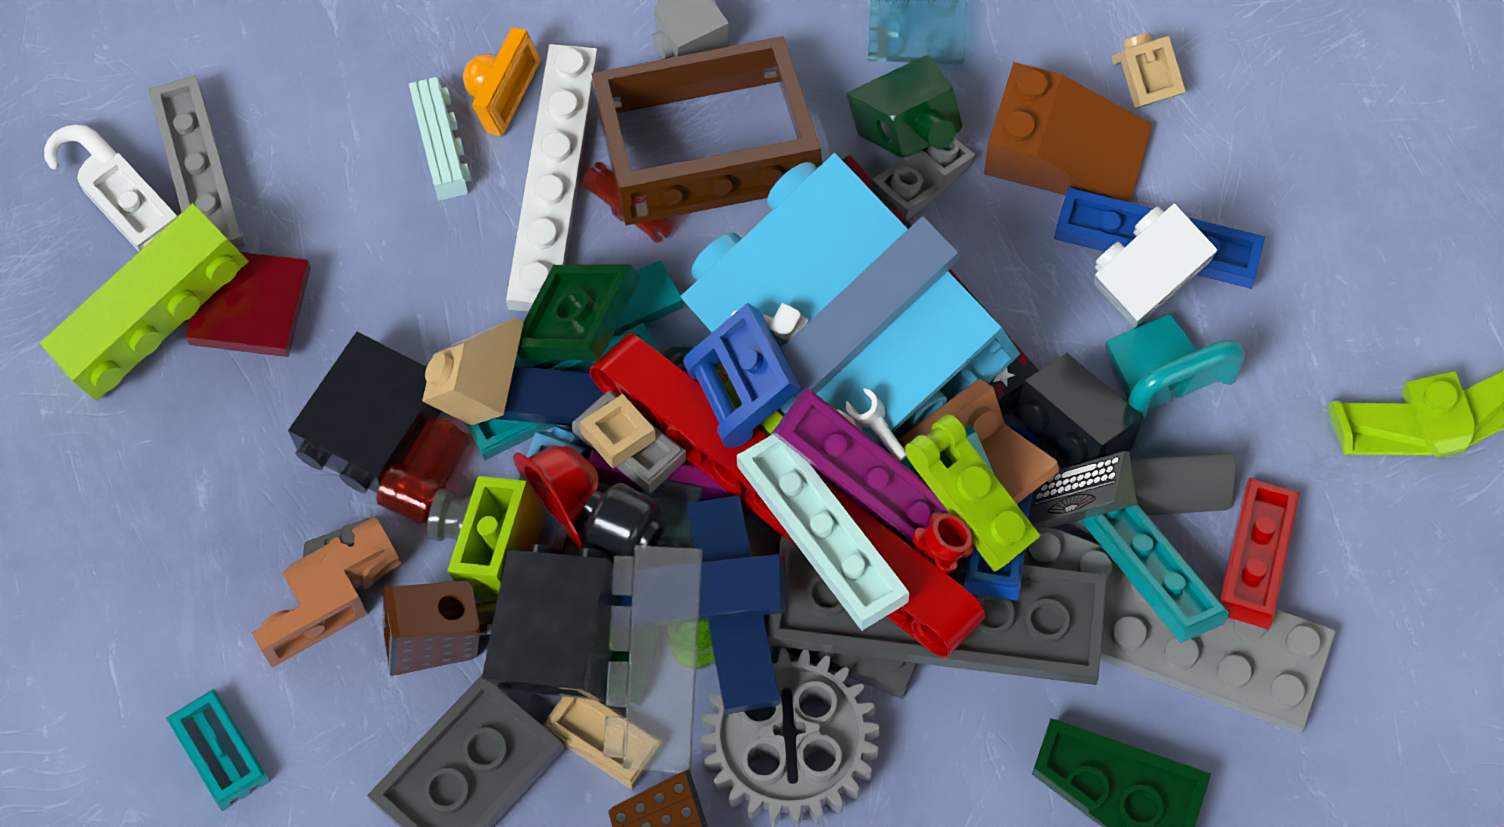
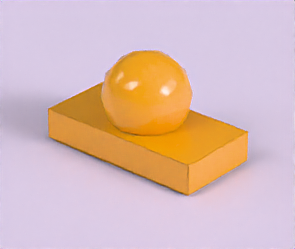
[463,27,541,137]

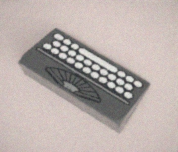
[1028,451,1137,528]

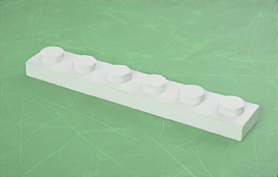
[506,44,598,312]

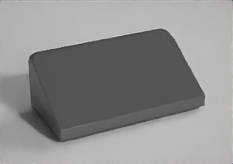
[1130,452,1236,516]

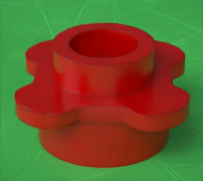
[913,512,973,573]

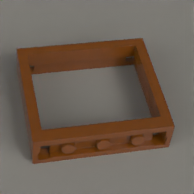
[591,36,822,226]

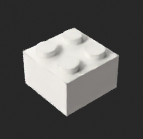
[1094,203,1217,329]

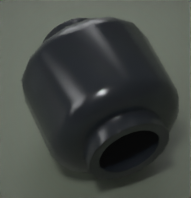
[581,483,666,564]

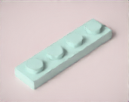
[737,435,909,631]

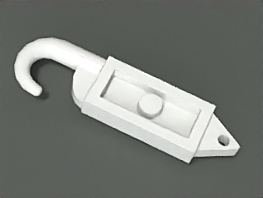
[44,124,178,252]

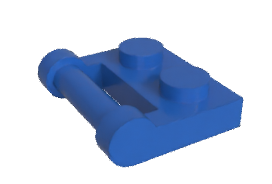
[683,303,802,448]

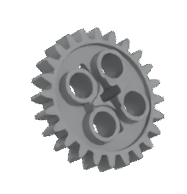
[700,648,880,827]

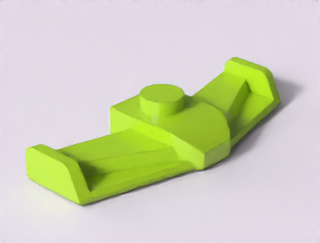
[1326,370,1504,458]

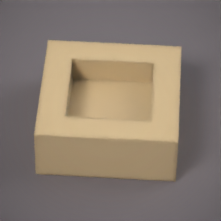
[580,394,656,469]

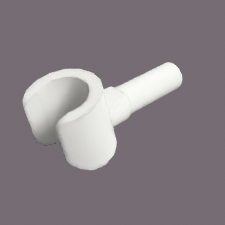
[731,303,808,342]
[846,389,907,462]

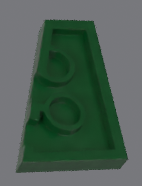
[1032,718,1211,827]

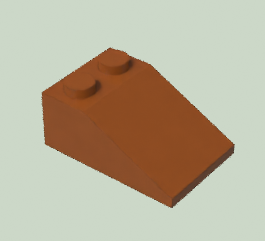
[984,62,1152,203]

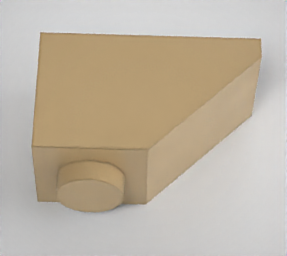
[422,318,524,426]

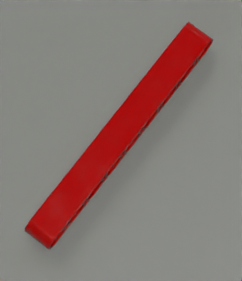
[589,333,985,658]

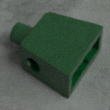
[846,54,963,157]

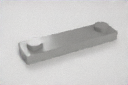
[148,75,245,249]

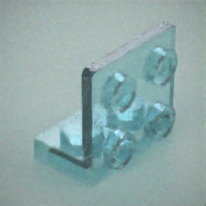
[868,0,967,65]

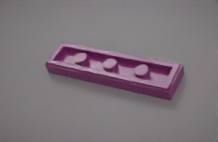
[772,389,950,565]

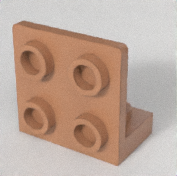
[898,378,1059,504]

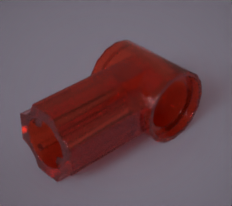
[376,417,470,527]

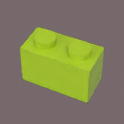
[447,476,547,602]

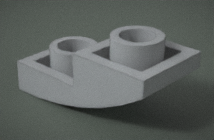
[872,137,976,220]

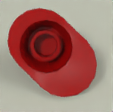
[513,445,600,550]

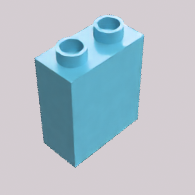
[680,152,1020,462]

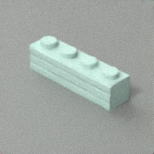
[408,77,471,201]

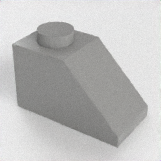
[651,0,730,59]

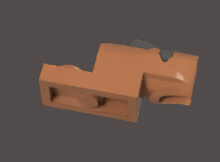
[251,516,401,668]

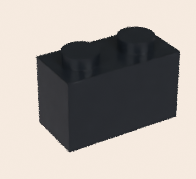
[1014,353,1144,466]

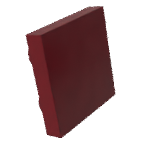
[185,251,311,357]

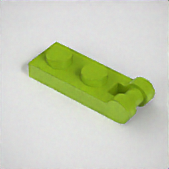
[905,414,1041,572]

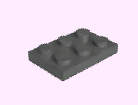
[367,675,564,827]

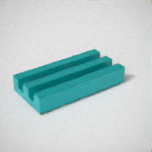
[166,689,270,811]

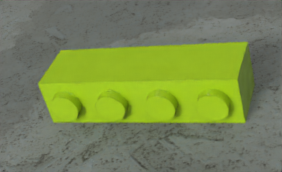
[40,203,249,401]

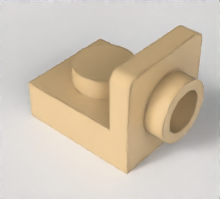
[1111,32,1186,108]

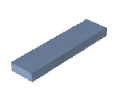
[780,216,962,399]

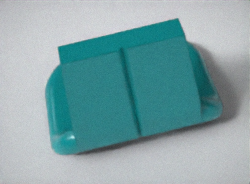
[1105,314,1245,423]

